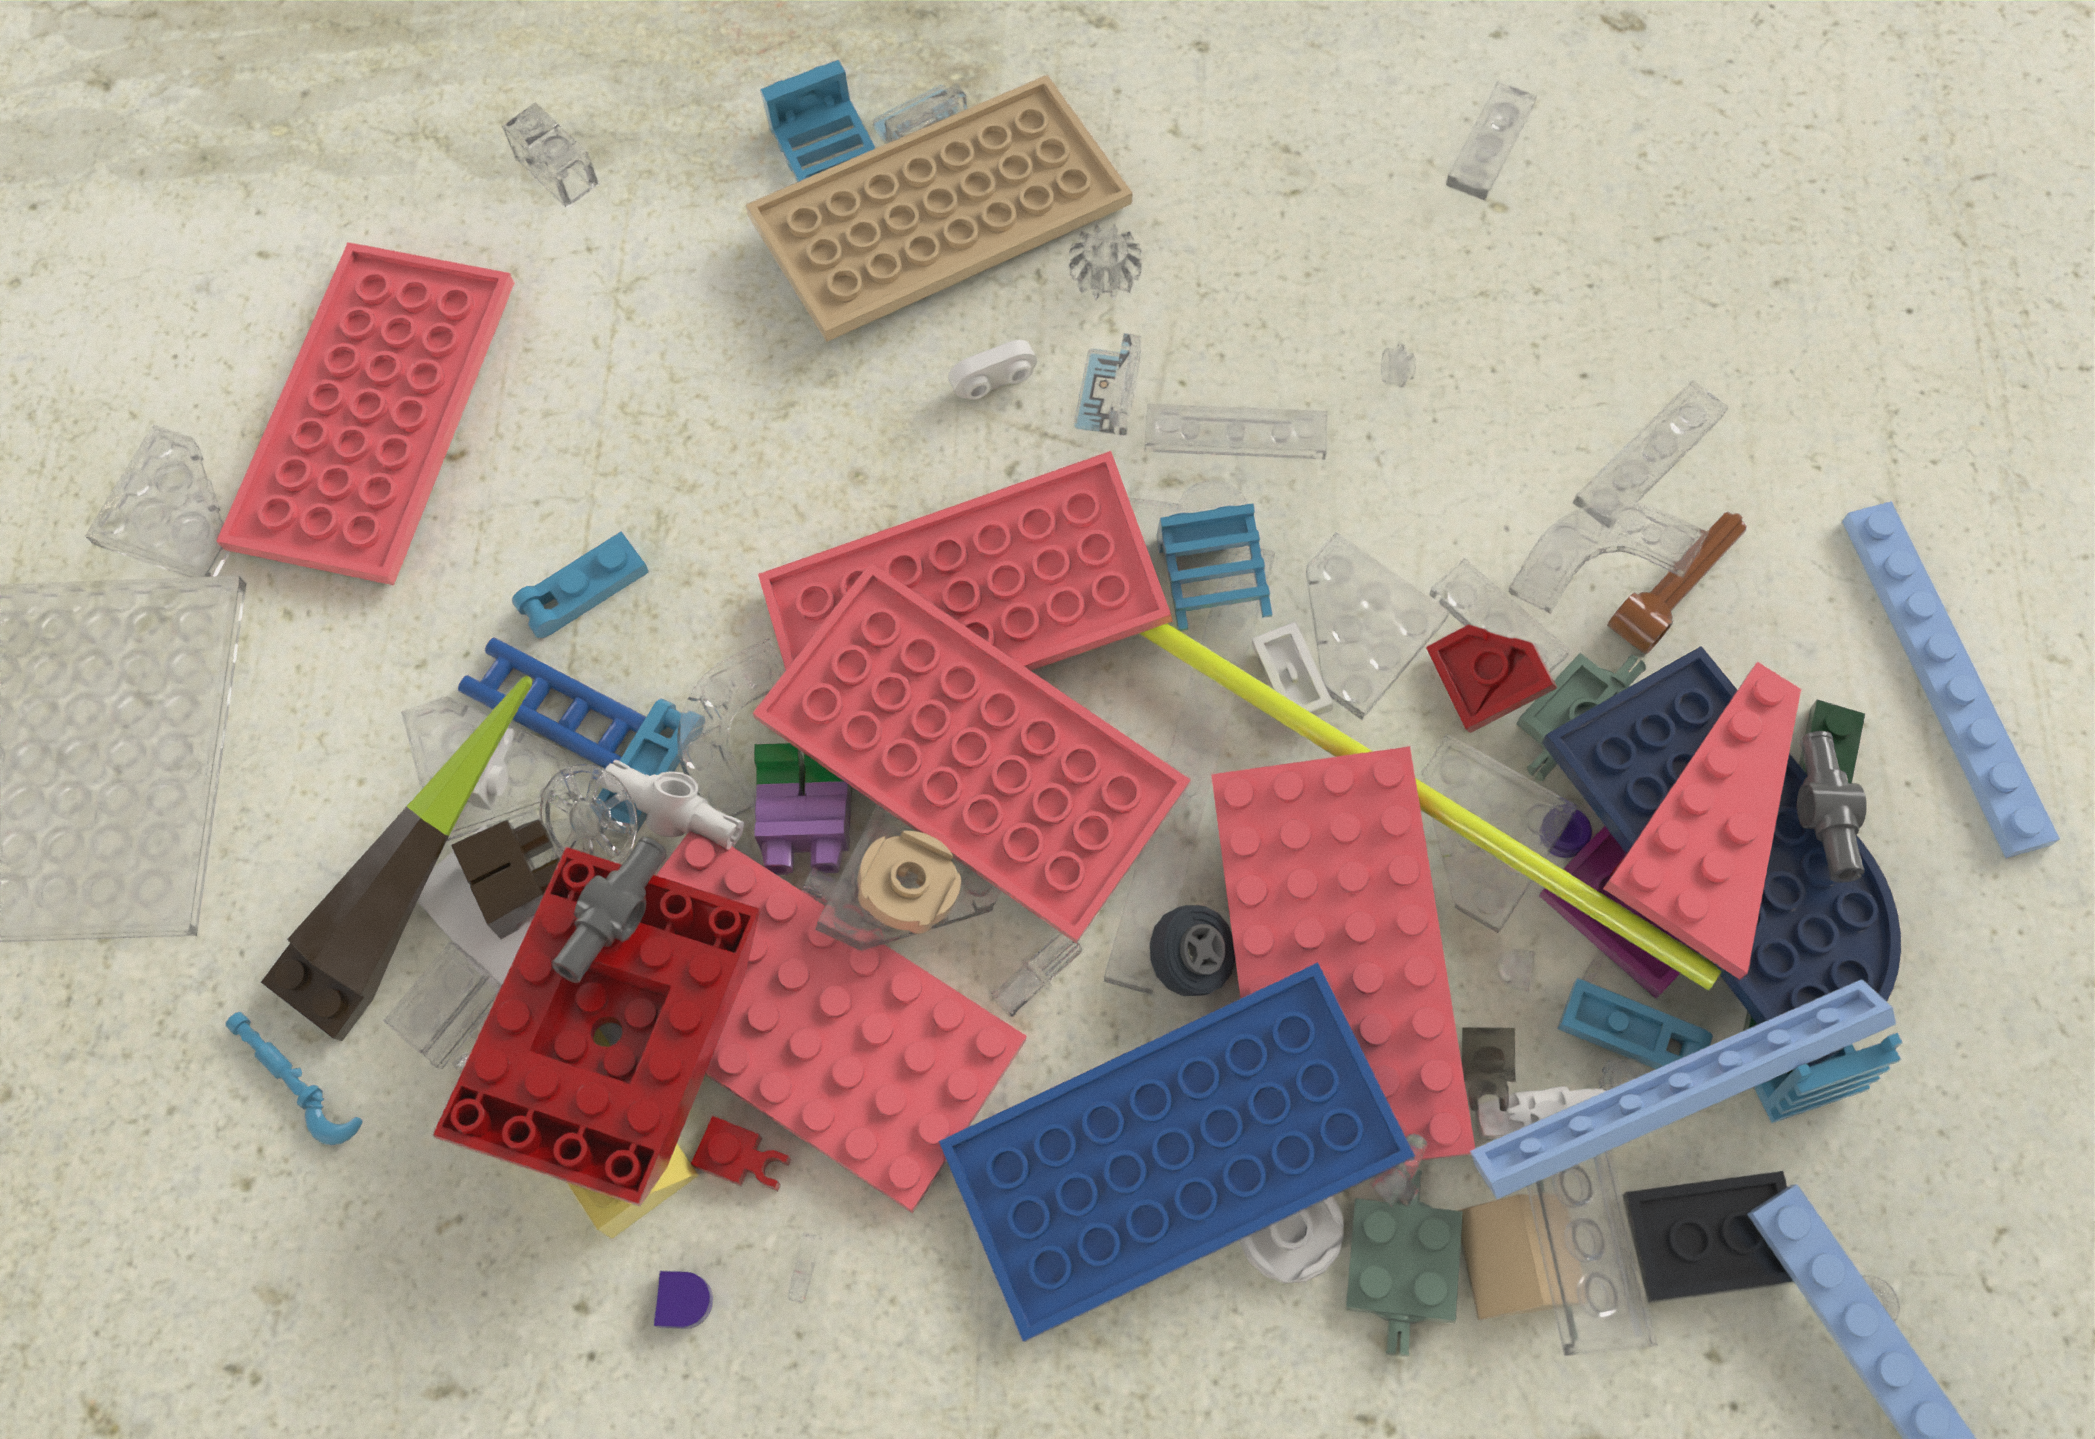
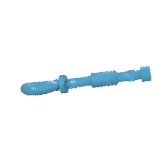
[225,1012,362,1145]

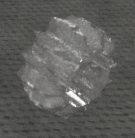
[1069,224,1142,300]

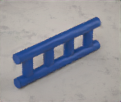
[458,637,646,769]

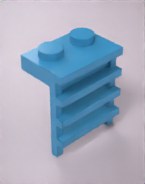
[760,59,876,182]
[1156,503,1273,631]
[1754,1033,1903,1123]

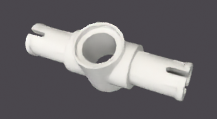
[601,760,744,850]

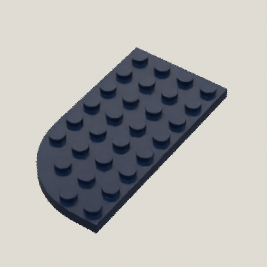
[1541,646,1901,1071]

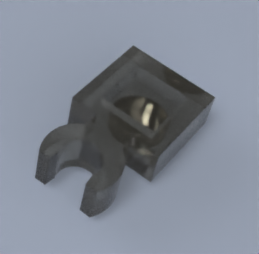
[1462,1027,1516,1111]

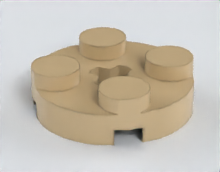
[857,831,961,934]

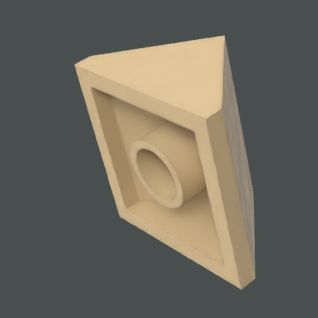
[1457,1194,1586,1320]

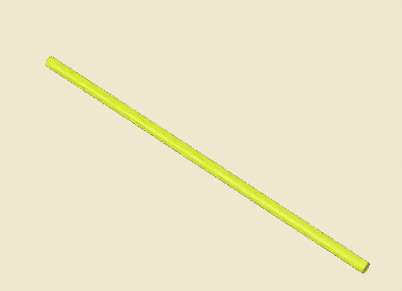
[1139,623,1721,991]

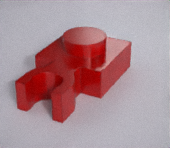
[691,1116,792,1191]

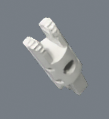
[1475,1086,1608,1139]

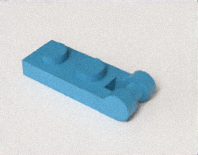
[512,531,649,638]
[591,698,705,833]
[1557,978,1713,1069]

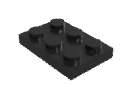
[1621,1171,1795,1304]

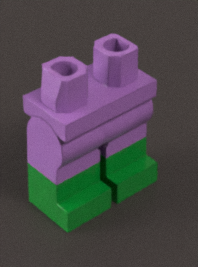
[754,743,852,875]

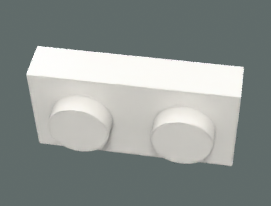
[1252,622,1333,716]

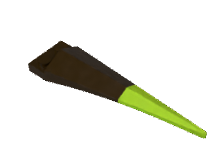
[261,676,532,1041]

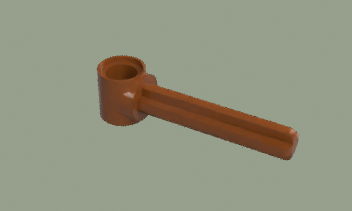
[1607,512,1747,655]

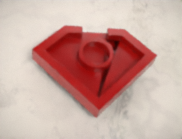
[1426,624,1557,733]

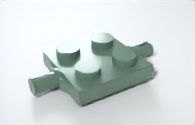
[1516,653,1646,781]
[1346,1168,1463,1357]

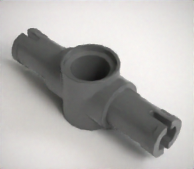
[1797,731,1867,883]
[552,836,667,983]

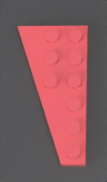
[1603,662,1801,980]

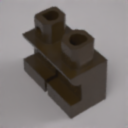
[451,819,560,939]

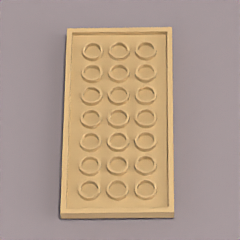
[746,75,1133,342]

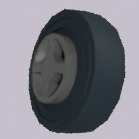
[1149,905,1235,996]

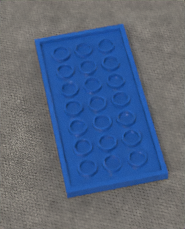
[939,962,1415,1342]

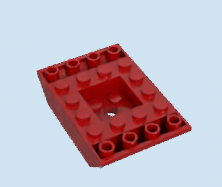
[433,847,760,1206]

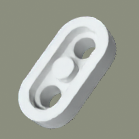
[948,340,1037,400]

